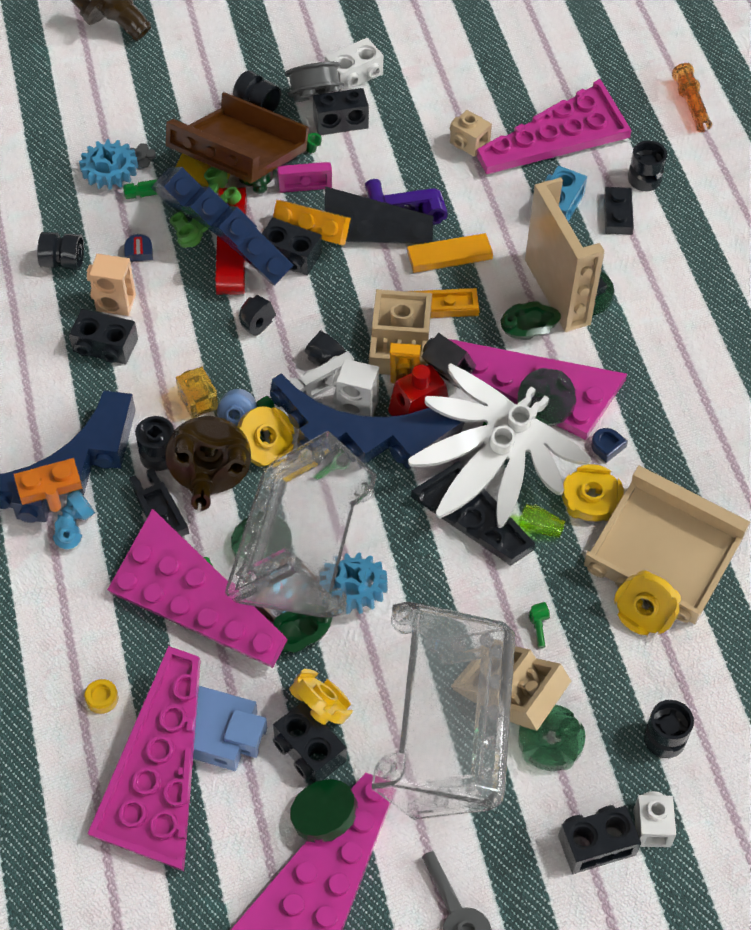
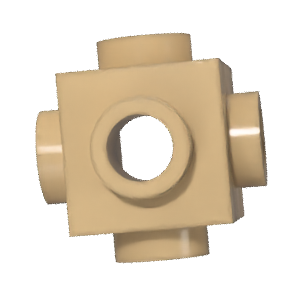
[449,110,492,157]

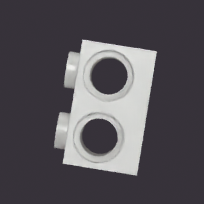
[325,38,384,91]
[332,359,379,417]

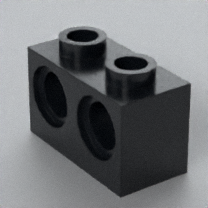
[313,88,369,136]
[262,217,322,276]
[69,309,138,365]
[421,332,476,389]
[272,701,347,783]
[558,805,641,875]

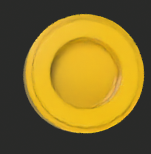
[84,679,119,714]

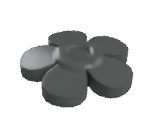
[130,143,156,168]

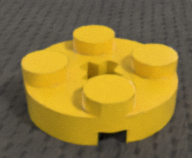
[238,406,295,467]
[562,464,624,522]
[614,570,681,635]
[289,669,353,725]

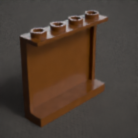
[165,92,309,183]

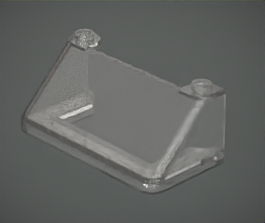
[225,431,377,618]
[372,602,515,820]

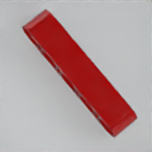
[215,187,247,295]

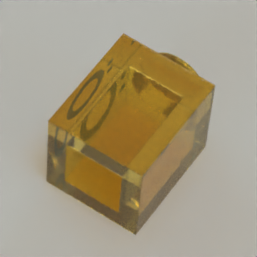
[175,366,218,419]

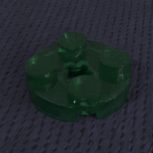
[518,705,586,771]

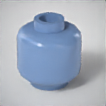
[217,389,257,426]

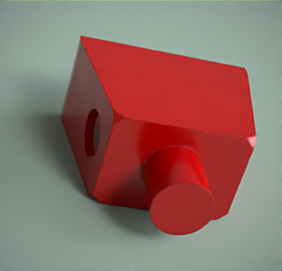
[388,365,449,416]

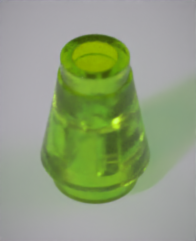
[518,503,565,538]

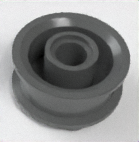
[285,61,344,102]

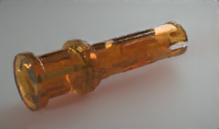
[671,63,712,132]

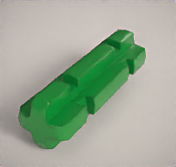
[123,179,158,199]

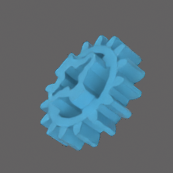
[79,139,138,190]
[319,553,388,614]

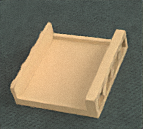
[525,178,605,332]
[584,465,750,624]

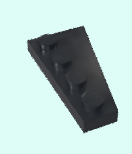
[324,186,433,243]
[411,461,535,566]

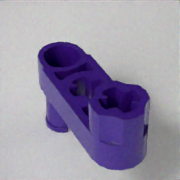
[365,179,448,225]

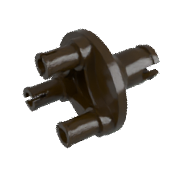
[70,0,151,41]
[166,416,251,511]

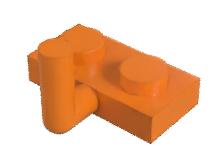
[14,458,83,512]

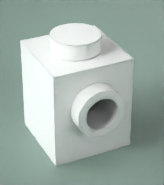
[634,791,676,847]

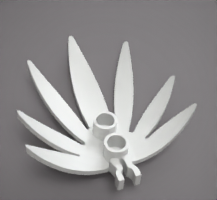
[408,363,591,528]

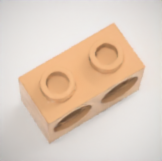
[87,254,136,316]

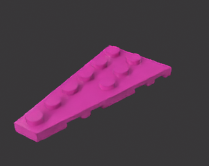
[477,79,631,175]
[107,509,288,668]
[87,646,201,871]
[231,772,397,930]

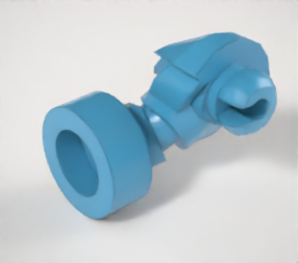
[53,490,95,549]

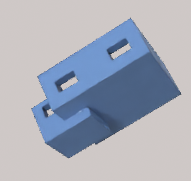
[193,686,267,771]

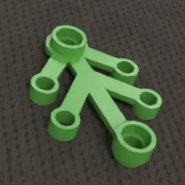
[170,166,242,248]

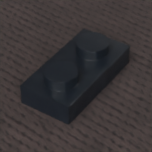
[604,187,634,235]

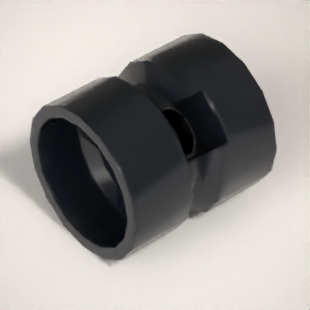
[233,70,281,112]
[628,141,667,191]
[37,232,84,270]
[135,416,174,471]
[644,699,694,759]

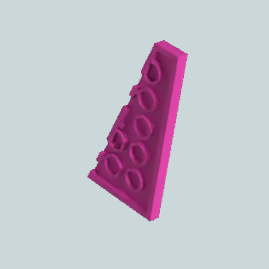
[449,339,627,440]

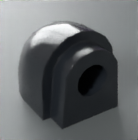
[239,295,276,336]
[305,330,346,366]

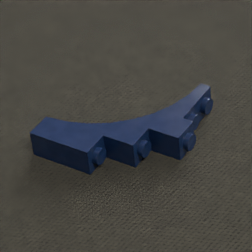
[151,167,293,285]
[270,373,465,469]
[0,391,136,523]

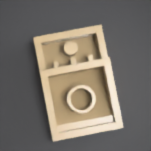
[369,289,432,375]
[448,640,571,731]

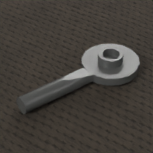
[422,851,492,930]

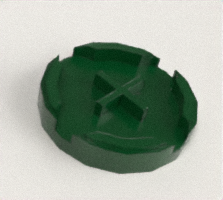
[290,779,358,842]

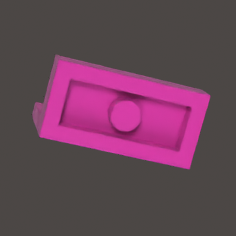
[277,162,332,193]

